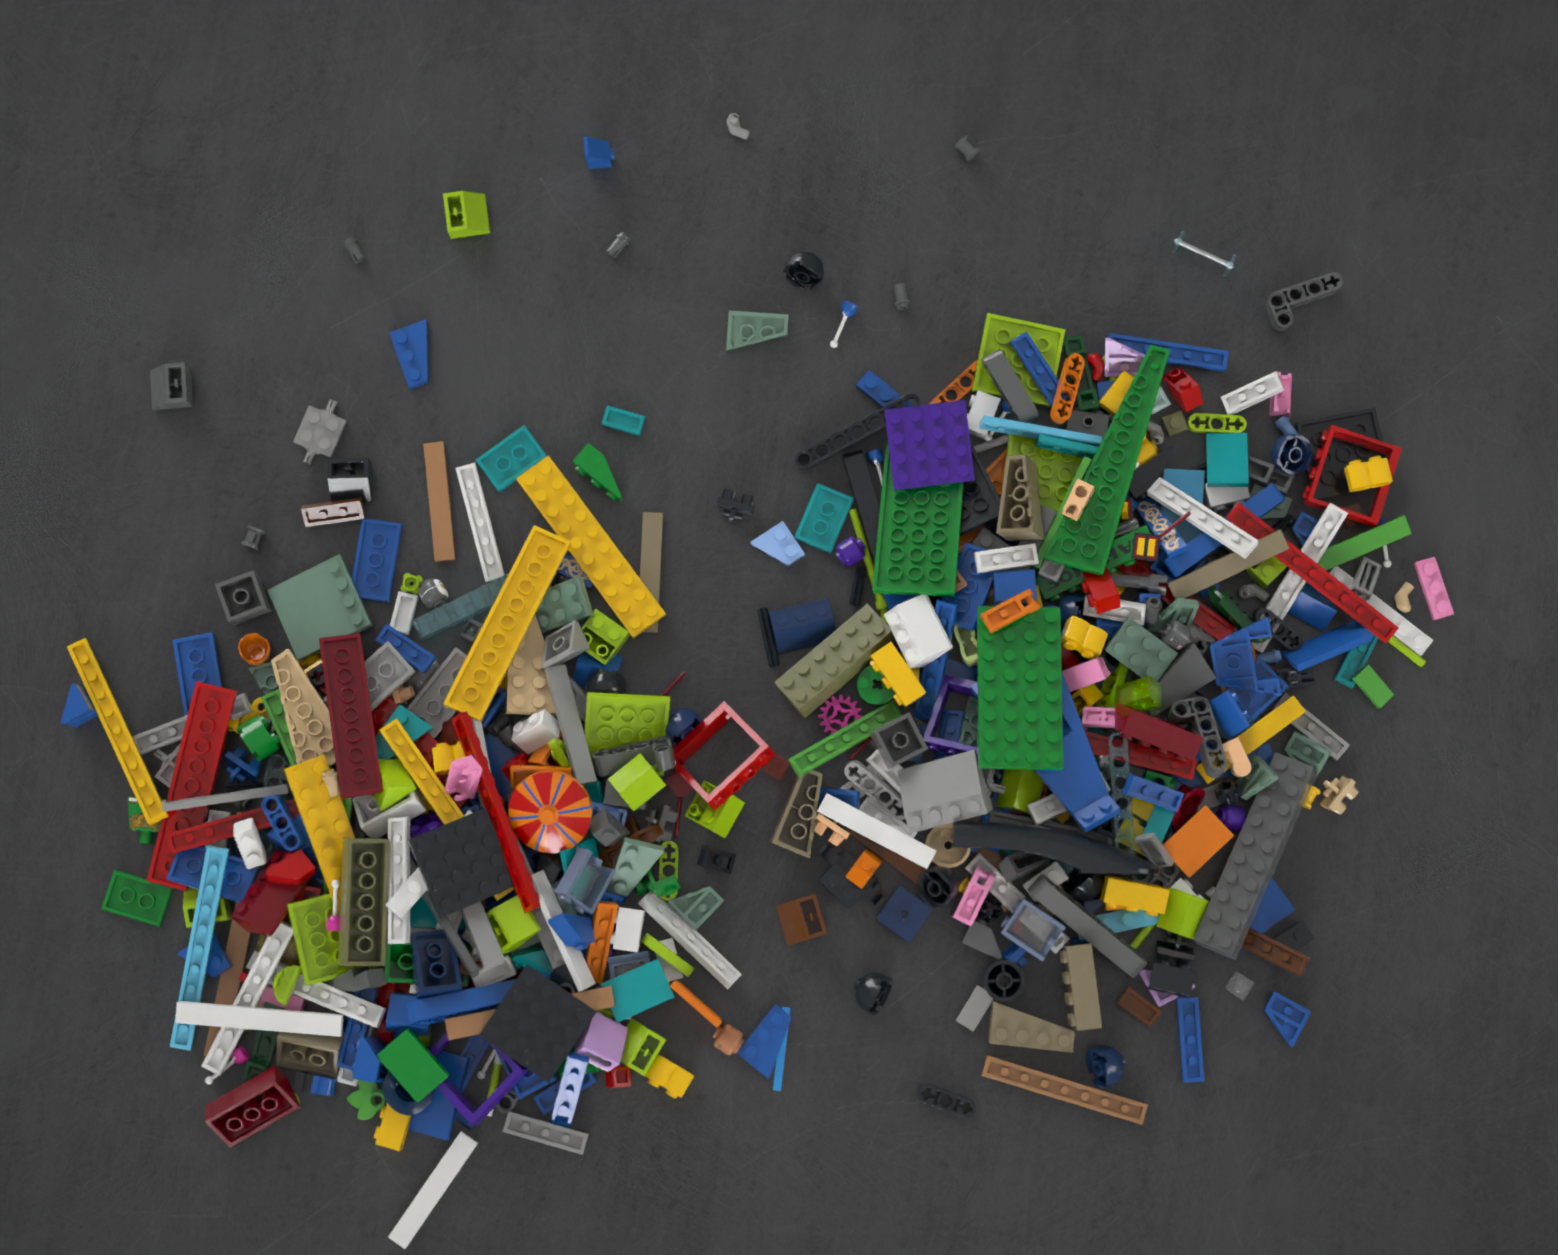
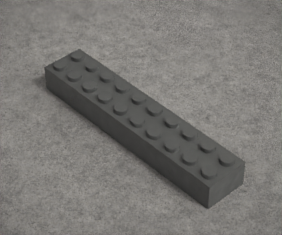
[1193,752,1317,961]

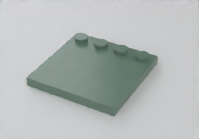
[267,554,373,662]

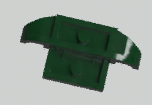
[1207,584,1270,644]

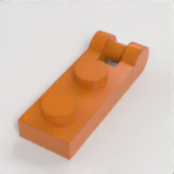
[980,589,1041,634]

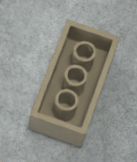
[1059,944,1102,1031]

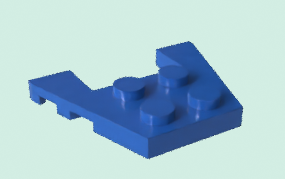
[1210,617,1282,696]

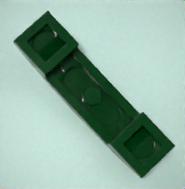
[1063,335,1100,411]
[242,1002,285,1082]

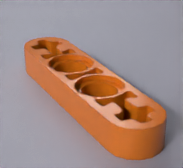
[1050,353,1085,424]
[929,360,978,404]

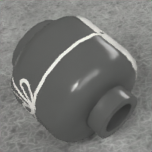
[418,578,449,609]

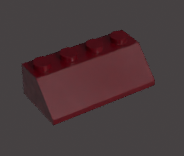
[1115,702,1204,761]
[231,849,317,937]
[205,1065,300,1147]

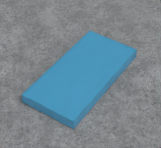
[1159,468,1205,550]

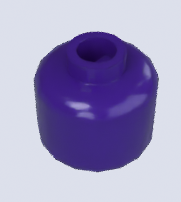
[835,536,866,566]
[1216,805,1248,833]

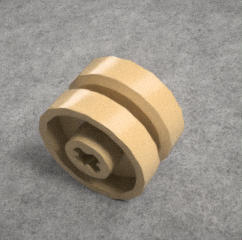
[925,823,971,868]

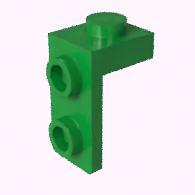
[646,868,680,898]

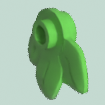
[347,1080,387,1120]

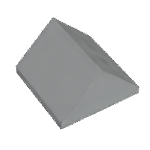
[541,620,590,669]

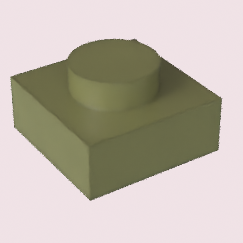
[1161,411,1188,437]

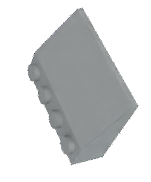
[898,749,993,834]

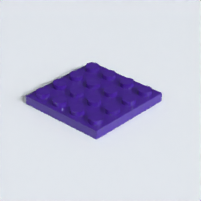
[884,400,975,491]

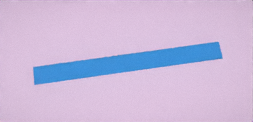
[773,1007,791,1091]

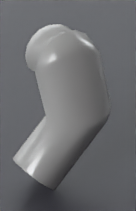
[727,113,750,140]
[1147,421,1164,445]

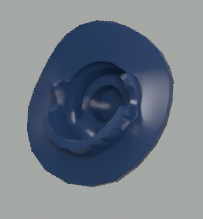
[382,1071,435,1116]

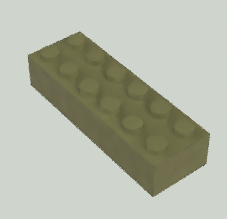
[774,604,896,719]
[338,838,390,966]

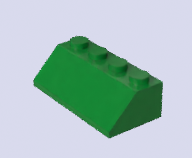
[382,939,470,987]

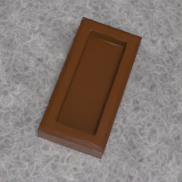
[1116,986,1162,1028]

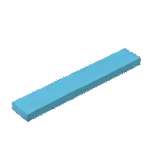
[979,415,1102,447]

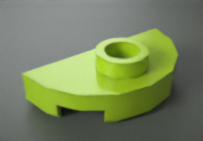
[548,738,570,767]
[273,965,302,1006]

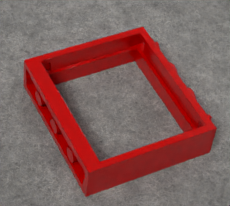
[1303,425,1402,527]
[673,701,775,810]

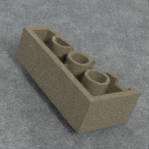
[996,455,1044,541]
[770,770,823,858]
[988,1001,1075,1053]

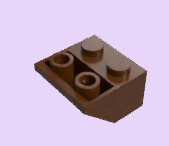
[776,894,827,946]

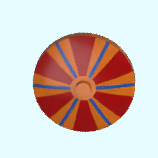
[508,770,592,853]

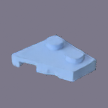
[750,521,805,566]

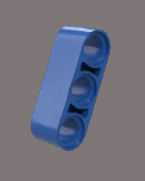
[262,796,306,851]

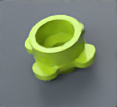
[401,573,423,595]

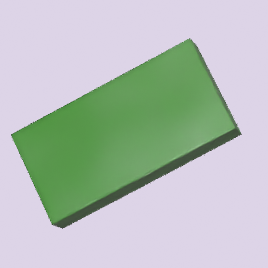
[1352,664,1394,708]

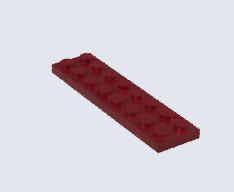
[319,633,383,799]

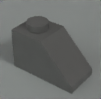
[590,808,631,847]
[961,918,1002,960]

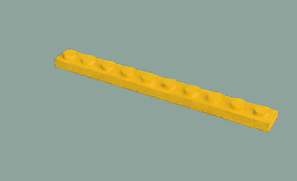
[67,638,169,825]
[379,719,514,901]

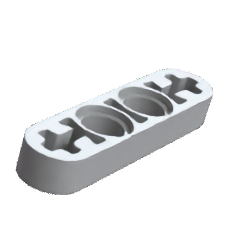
[844,760,905,820]

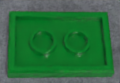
[101,870,174,927]
[376,1027,450,1103]

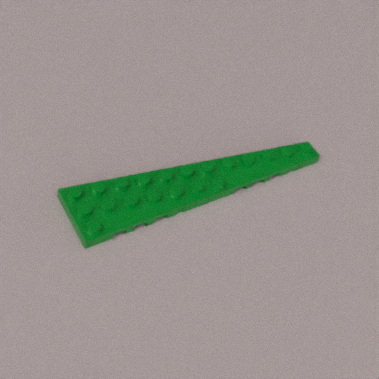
[1043,345,1170,576]

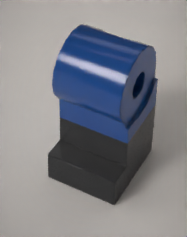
[293,1071,336,1096]

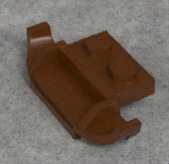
[598,816,663,869]

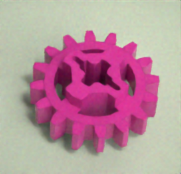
[818,695,863,734]

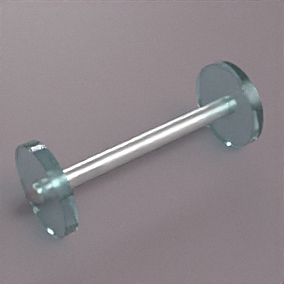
[1172,230,1237,277]

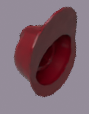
[1172,784,1205,831]

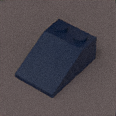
[411,929,462,1000]

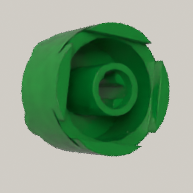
[857,665,895,707]
[236,715,281,763]

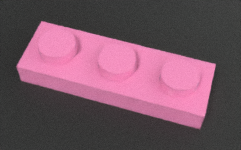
[1414,556,1454,621]

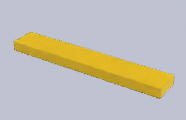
[1195,695,1306,784]

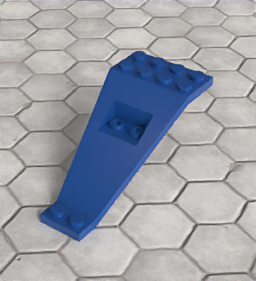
[970,673,1121,833]

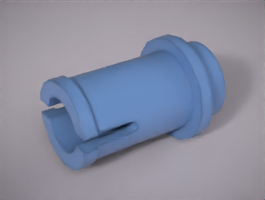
[1275,415,1299,435]
[1256,649,1282,665]

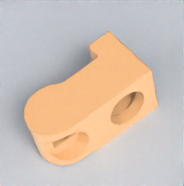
[1062,478,1095,521]
[1222,737,1251,778]

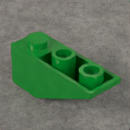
[573,443,623,502]

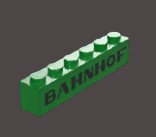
[1035,525,1150,602]

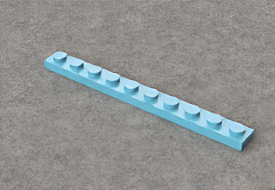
[170,845,229,1051]

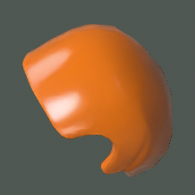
[238,633,271,666]

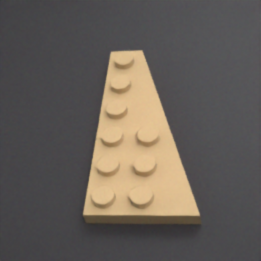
[506,615,557,716]
[271,649,336,768]

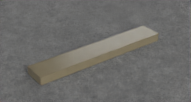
[640,512,663,633]
[1167,529,1290,600]

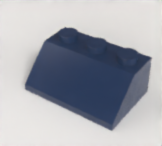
[769,598,836,654]

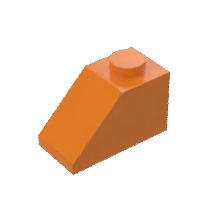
[845,847,883,889]

